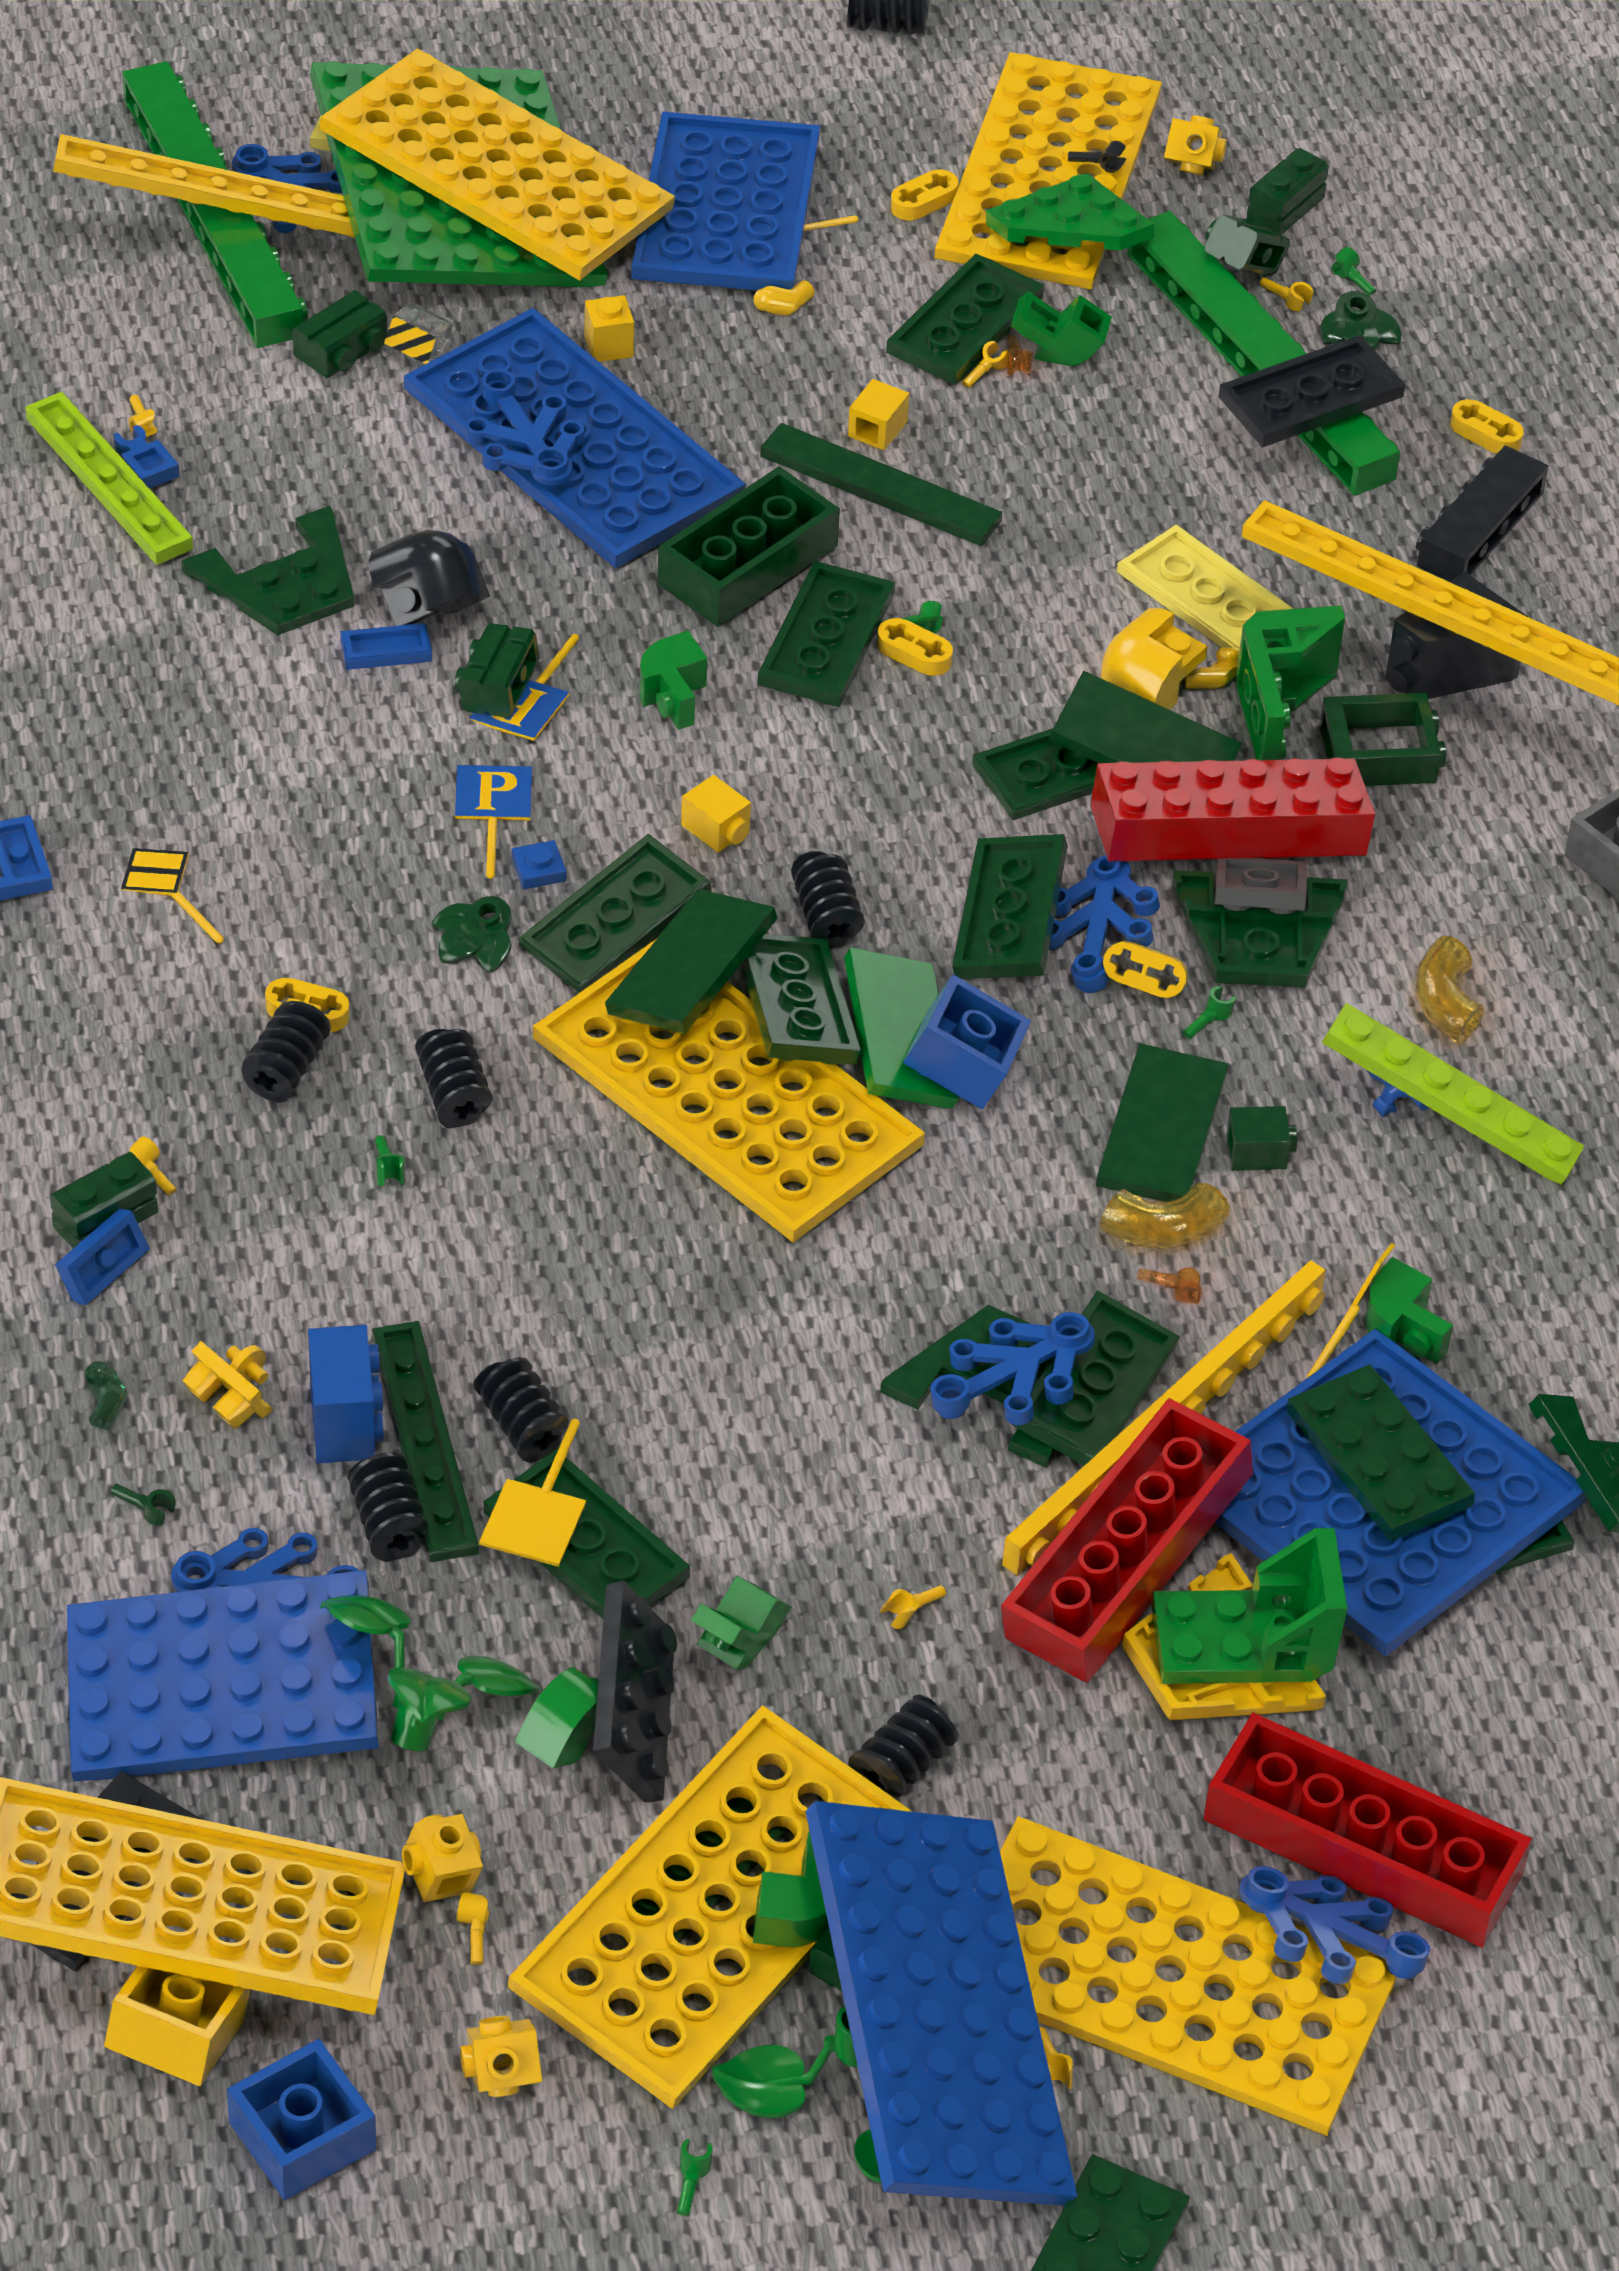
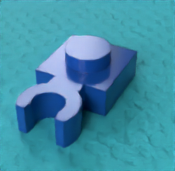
[114,425,179,489]

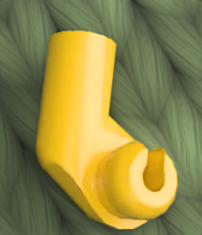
[754,280,815,316]
[1184,648,1239,689]

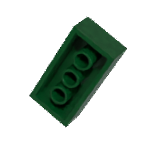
[657,466,840,627]

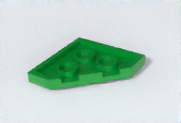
[986,173,1154,251]

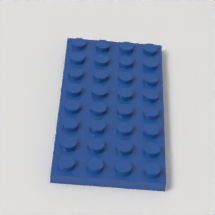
[404,308,746,569]
[805,1801,1077,2206]

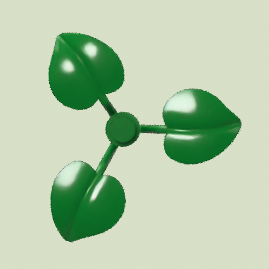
[320,1595,542,1751]
[712,2006,882,2184]

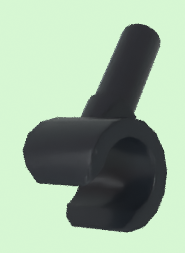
[1068,141,1127,173]

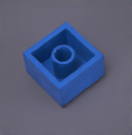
[903,974,1032,1110]
[308,1325,384,1464]
[227,2038,376,2201]

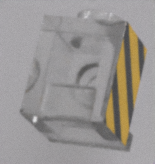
[382,302,454,364]

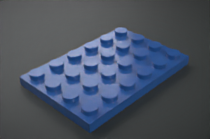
[632,111,820,290]
[67,1570,379,1781]

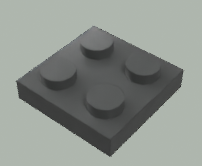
[1215,858,1307,914]

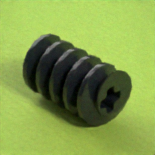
[847,0,929,36]
[791,851,865,948]
[241,1001,331,1103]
[415,1029,493,1129]
[474,1357,569,1463]
[347,1452,428,1562]
[848,1694,958,1797]

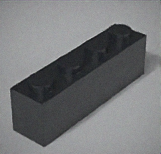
[1416,445,1549,582]

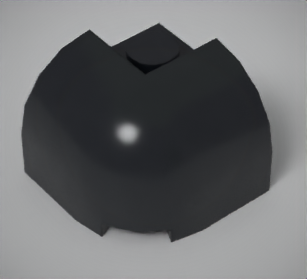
[369,529,490,626]

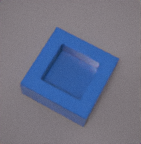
[511,840,567,890]

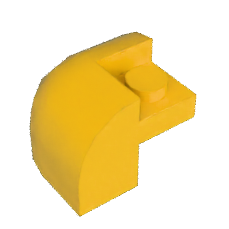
[1101,608,1207,710]

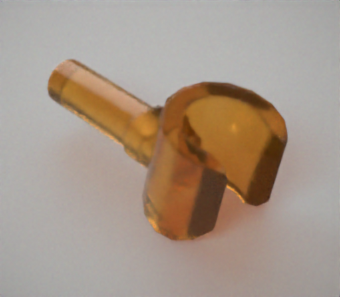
[1007,336,1033,376]
[1137,1267,1202,1304]

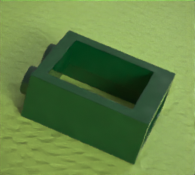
[1319,693,1446,786]

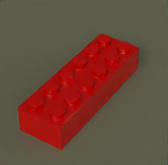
[1090,758,1375,861]
[1001,1398,1253,1683]
[1203,1712,1532,1948]

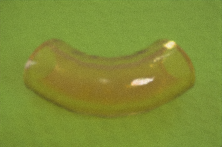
[1415,936,1484,1045]
[1100,1183,1230,1249]

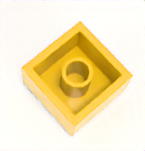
[104,1966,251,2087]

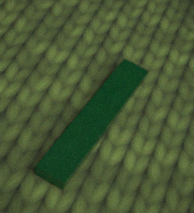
[760,423,1002,546]
[372,1321,479,1562]

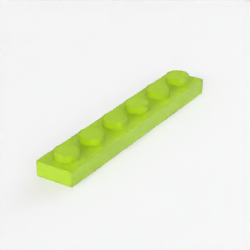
[25,391,193,565]
[1321,1003,1585,1185]

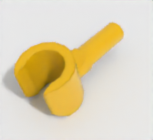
[1259,277,1314,312]
[962,341,1011,388]
[128,395,157,437]
[129,1136,177,1196]
[880,1585,946,1629]
[457,1892,489,1965]
[1039,2027,1073,2090]

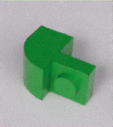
[1010,291,1112,366]
[640,630,707,730]
[1365,1257,1453,1364]
[691,1576,792,1670]
[514,1667,599,1769]
[753,1832,829,1947]

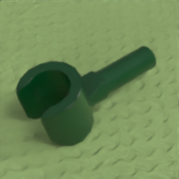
[111,1483,176,1526]

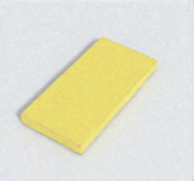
[1116,525,1294,652]

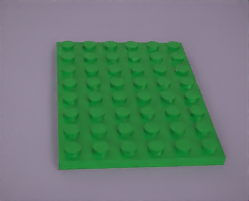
[310,61,608,287]

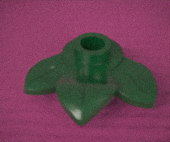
[1320,291,1401,350]
[432,896,512,972]

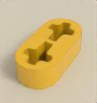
[890,169,959,220]
[1450,399,1524,454]
[877,618,953,676]
[1103,941,1188,998]
[265,978,350,1033]

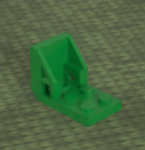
[1235,605,1345,760]
[1151,1528,1348,1684]

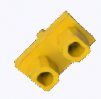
[182,1341,273,1429]

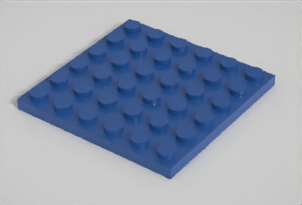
[1215,1328,1588,1657]

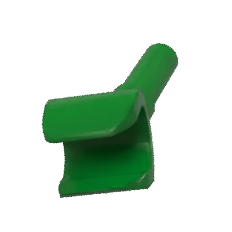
[1331,247,1377,296]
[882,601,943,633]
[1182,986,1236,1039]
[375,1135,405,1186]
[676,2139,713,2216]

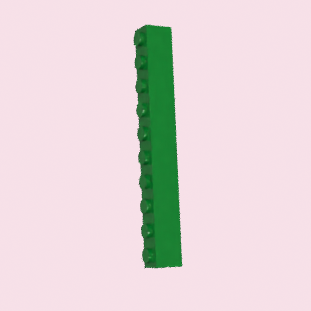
[122,61,308,348]
[1127,211,1400,496]

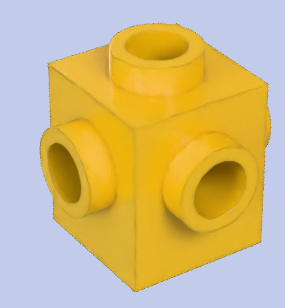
[1164,115,1227,176]
[402,1814,483,1902]
[460,2016,542,2097]

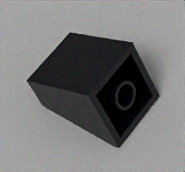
[1385,572,1528,699]

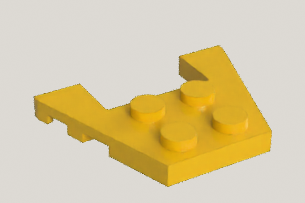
[1122,1553,1326,1720]

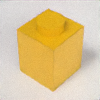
[584,295,634,362]
[848,379,910,451]
[681,774,751,853]

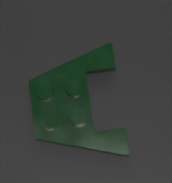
[181,505,354,635]
[1172,870,1348,988]
[880,1305,1053,1468]
[1528,1394,1619,1532]

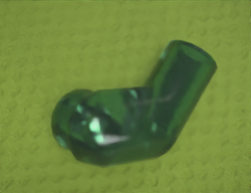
[84,1361,128,1431]

